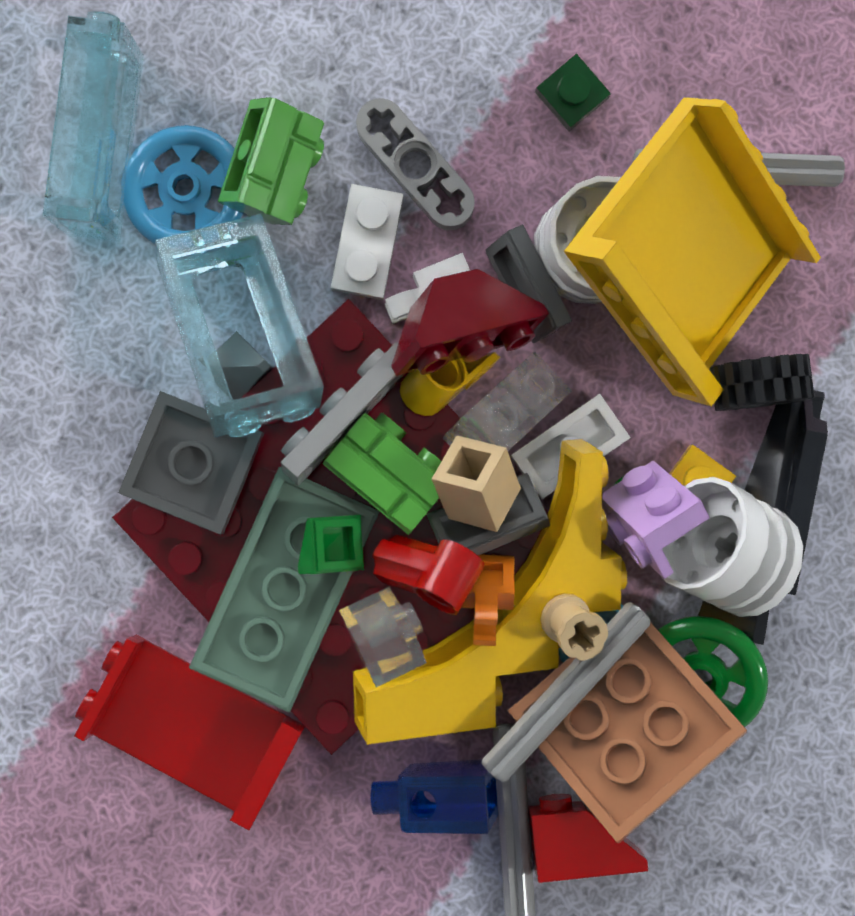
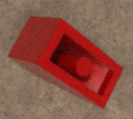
[528,794,648,883]

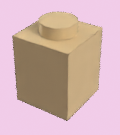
[432,436,521,532]

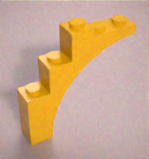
[353,439,627,745]

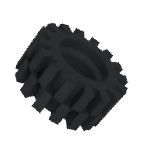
[710,354,815,411]

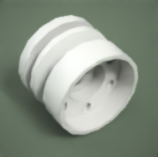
[534,176,621,304]
[662,477,803,617]

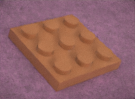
[508,603,747,843]

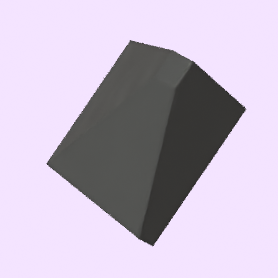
[199,331,273,404]

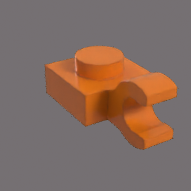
[461,555,515,646]

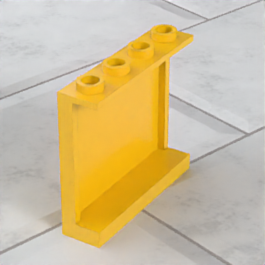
[564,97,821,407]

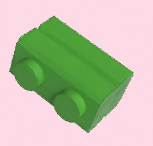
[218,97,324,225]
[323,412,442,535]

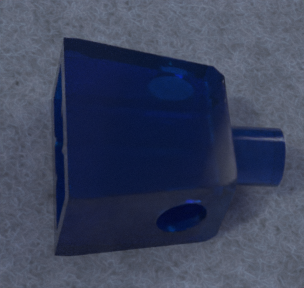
[370,759,498,834]

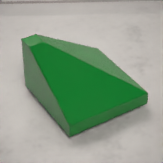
[298,515,364,574]

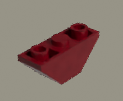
[391,269,549,376]

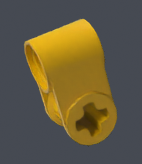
[400,352,501,416]

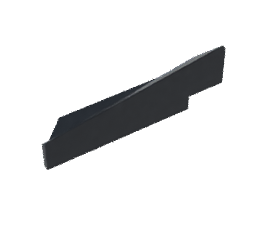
[698,390,828,645]

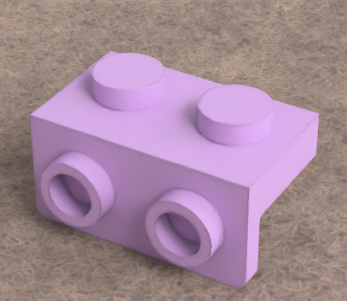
[602,461,710,579]

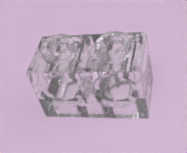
[443,351,572,451]

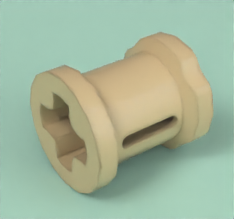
[541,594,608,661]

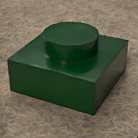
[535,53,611,132]

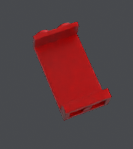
[74,634,305,831]

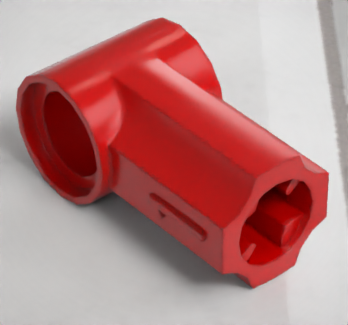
[373,534,485,615]

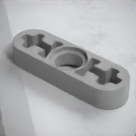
[356,98,475,230]

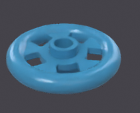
[122,125,244,252]

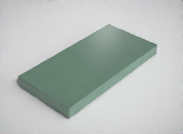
[189,467,380,713]

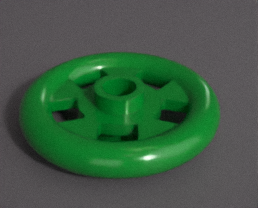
[658,616,768,727]

